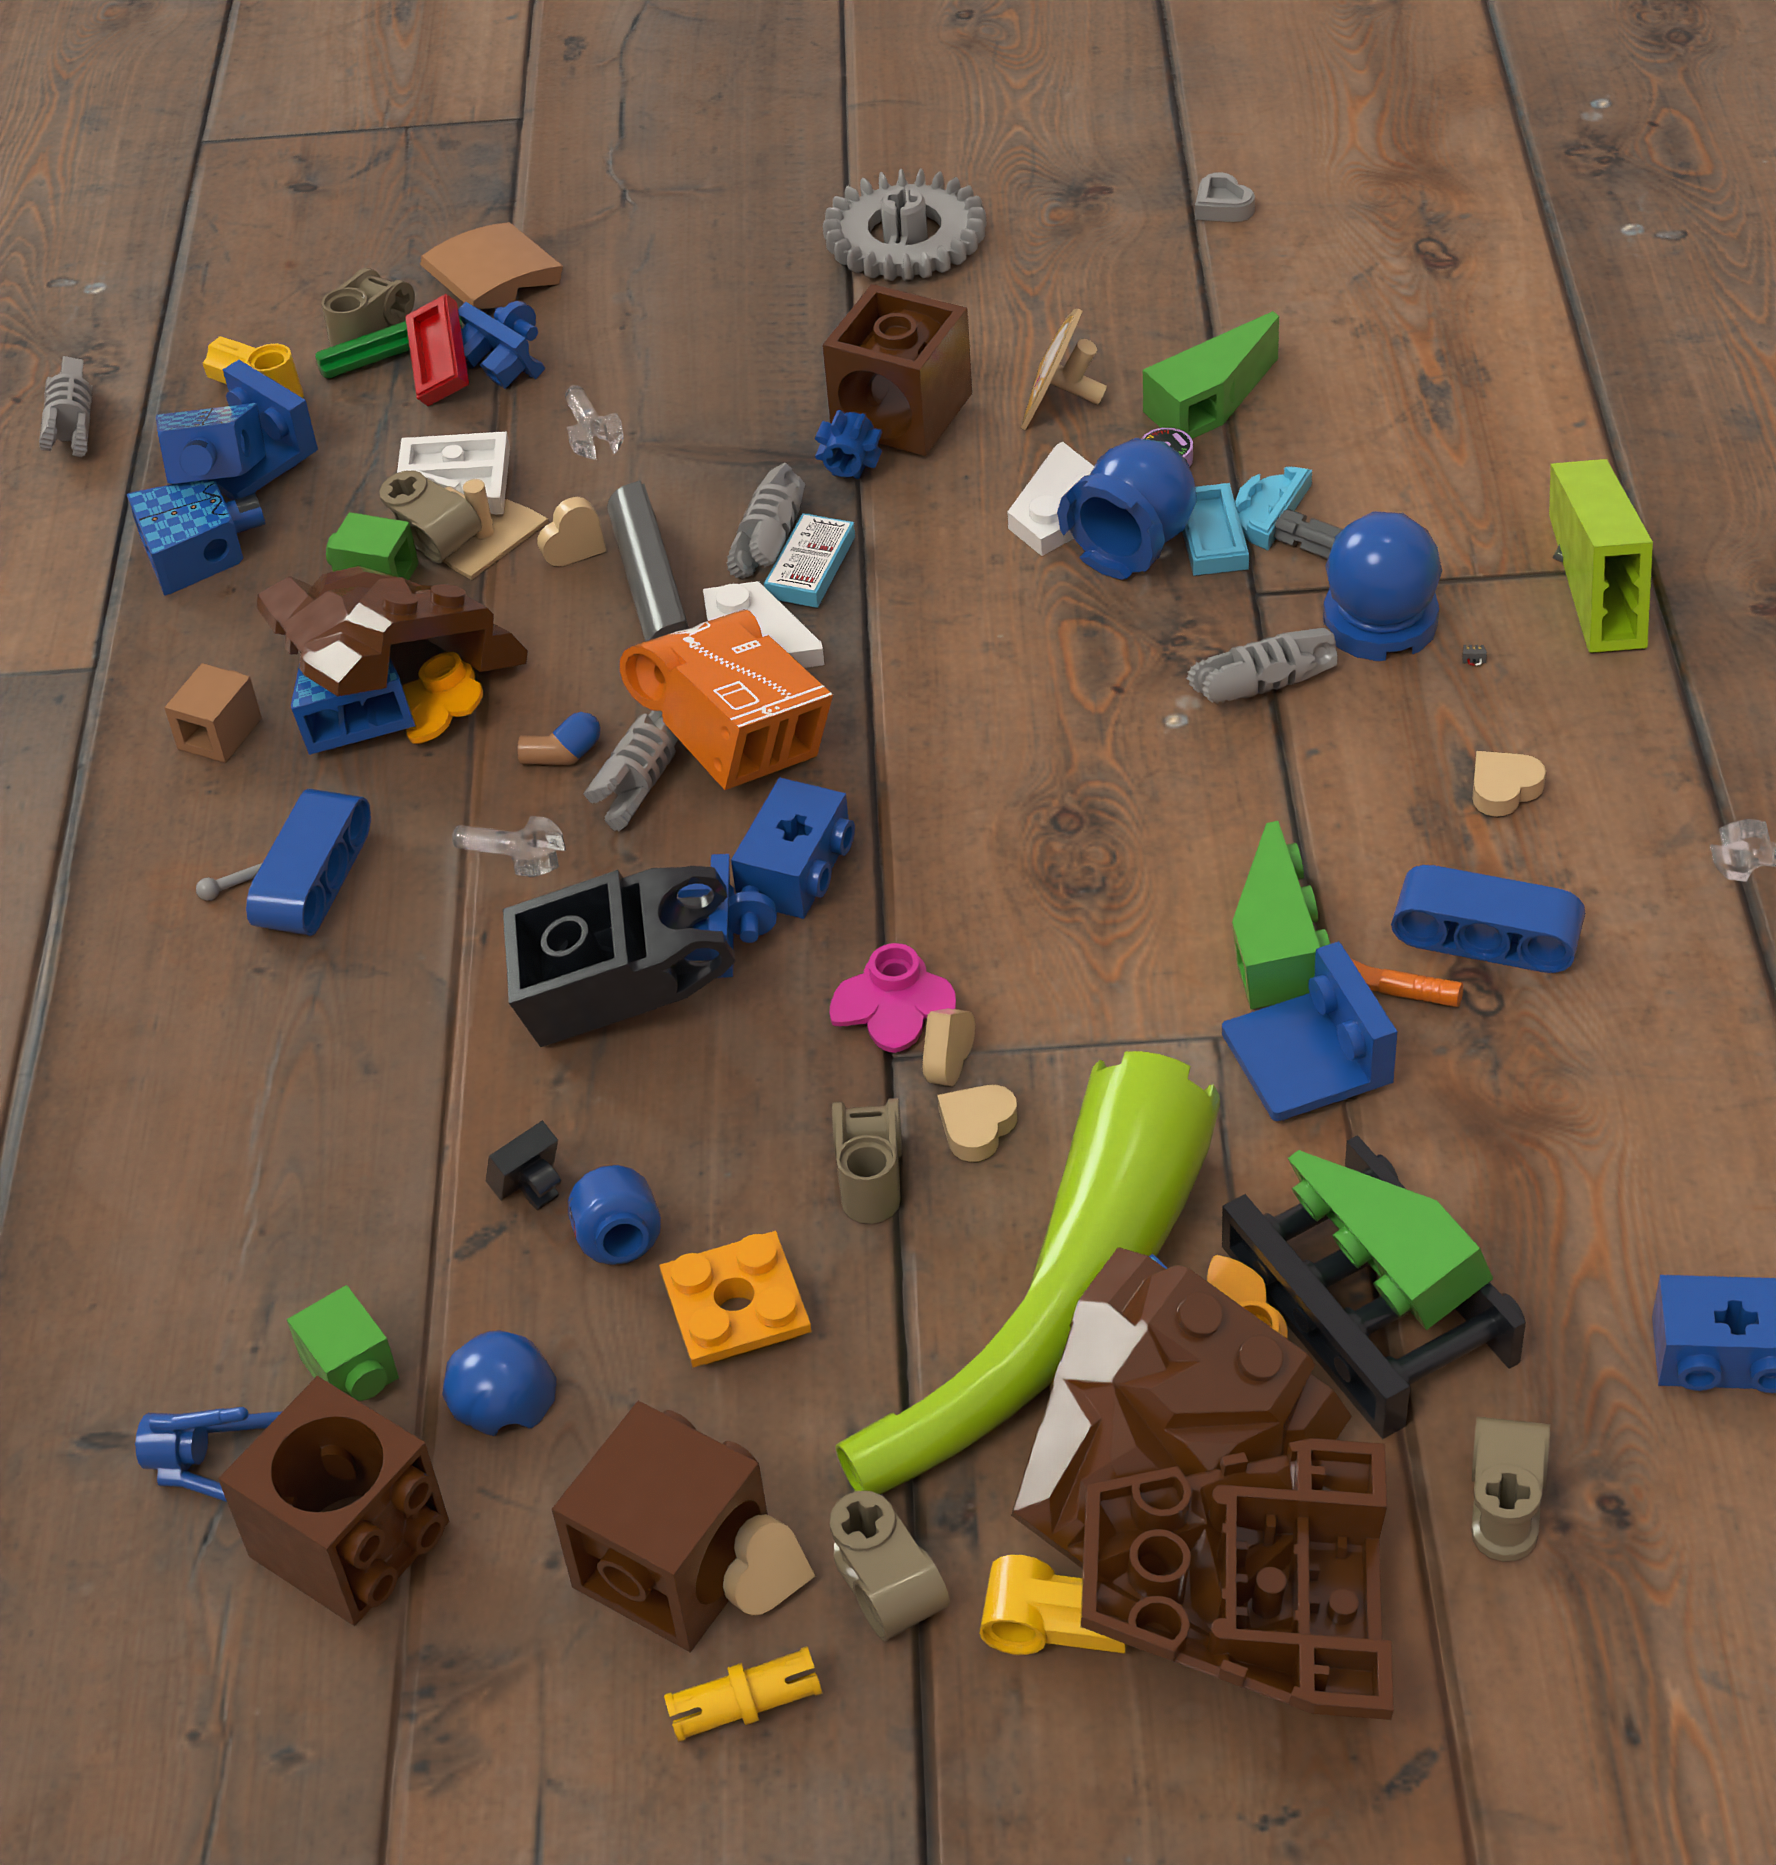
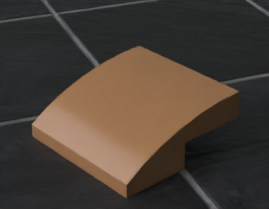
[420,222,563,309]

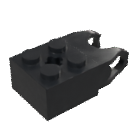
[503,866,736,1047]

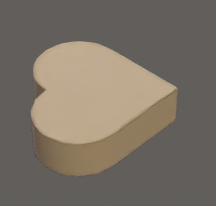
[537,497,606,567]
[1472,751,1546,817]
[923,1008,975,1087]
[937,1085,1018,1162]
[723,1514,815,1615]

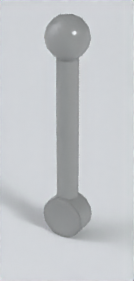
[196,863,262,901]

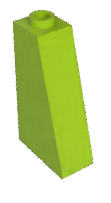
[1549,459,1653,653]

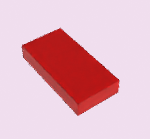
[405,294,469,406]

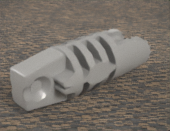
[39,356,93,457]
[726,462,805,579]
[1186,628,1337,704]
[583,710,678,832]

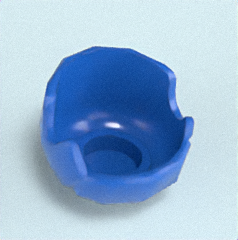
[442,1330,557,1436]

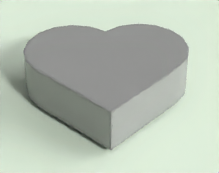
[1195,172,1255,222]

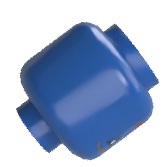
[568,1165,661,1265]

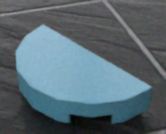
[1235,467,1312,550]

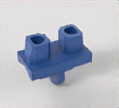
[458,301,546,389]
[678,854,777,978]

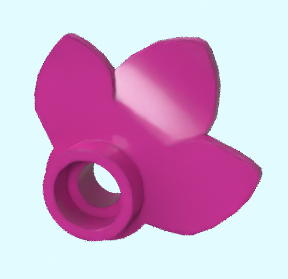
[829,943,956,1053]

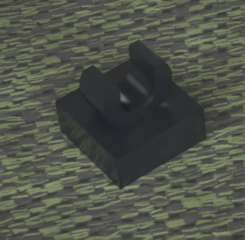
[485,1120,561,1210]

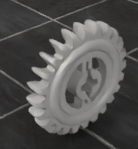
[823,168,987,281]

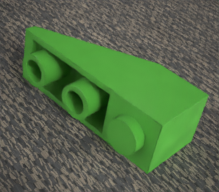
[1143,311,1279,439]
[1232,821,1330,1010]
[1288,1150,1493,1330]

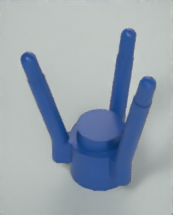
[135,1407,283,1502]

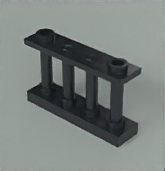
[1222,1135,1526,1440]

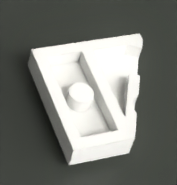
[397,431,510,515]
[1007,442,1094,556]
[703,581,824,668]

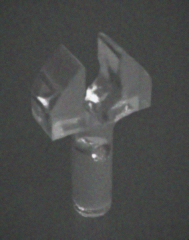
[565,385,624,459]
[451,816,566,877]
[1710,819,1776,882]

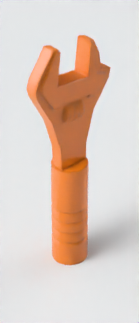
[1351,959,1464,1008]

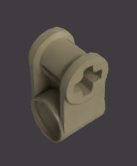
[321,268,415,347]
[379,470,482,563]
[832,1098,902,1224]
[1471,1417,1550,1562]
[830,1491,950,1641]

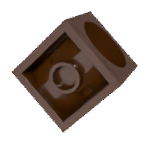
[823,284,972,456]
[218,1376,450,1626]
[552,1400,768,1653]

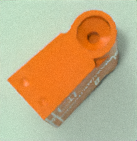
[620,609,833,790]

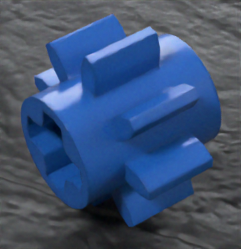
[815,410,882,479]

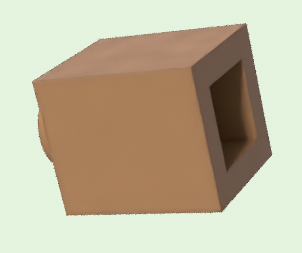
[164,663,262,763]

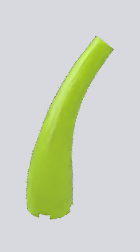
[835,1051,1220,1495]

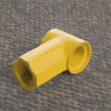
[203,336,304,398]
[979,1555,1128,1655]

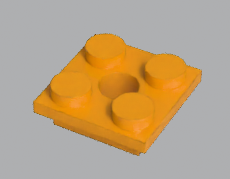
[659,1231,812,1368]

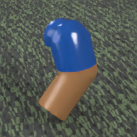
[518,712,601,765]

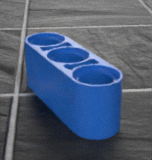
[246,788,371,936]
[1391,865,1586,973]

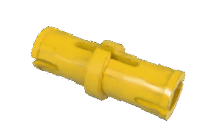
[664,1646,823,1742]

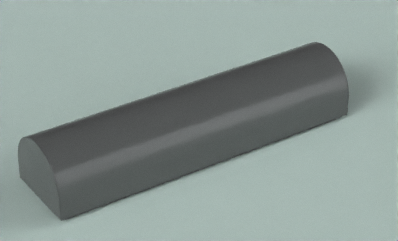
[607,481,689,642]

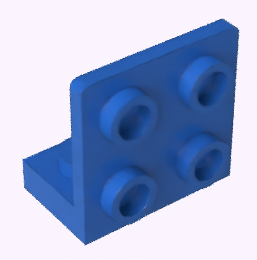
[215,359,318,500]
[1222,941,1398,1121]

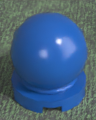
[1057,438,1197,580]
[1323,511,1442,661]

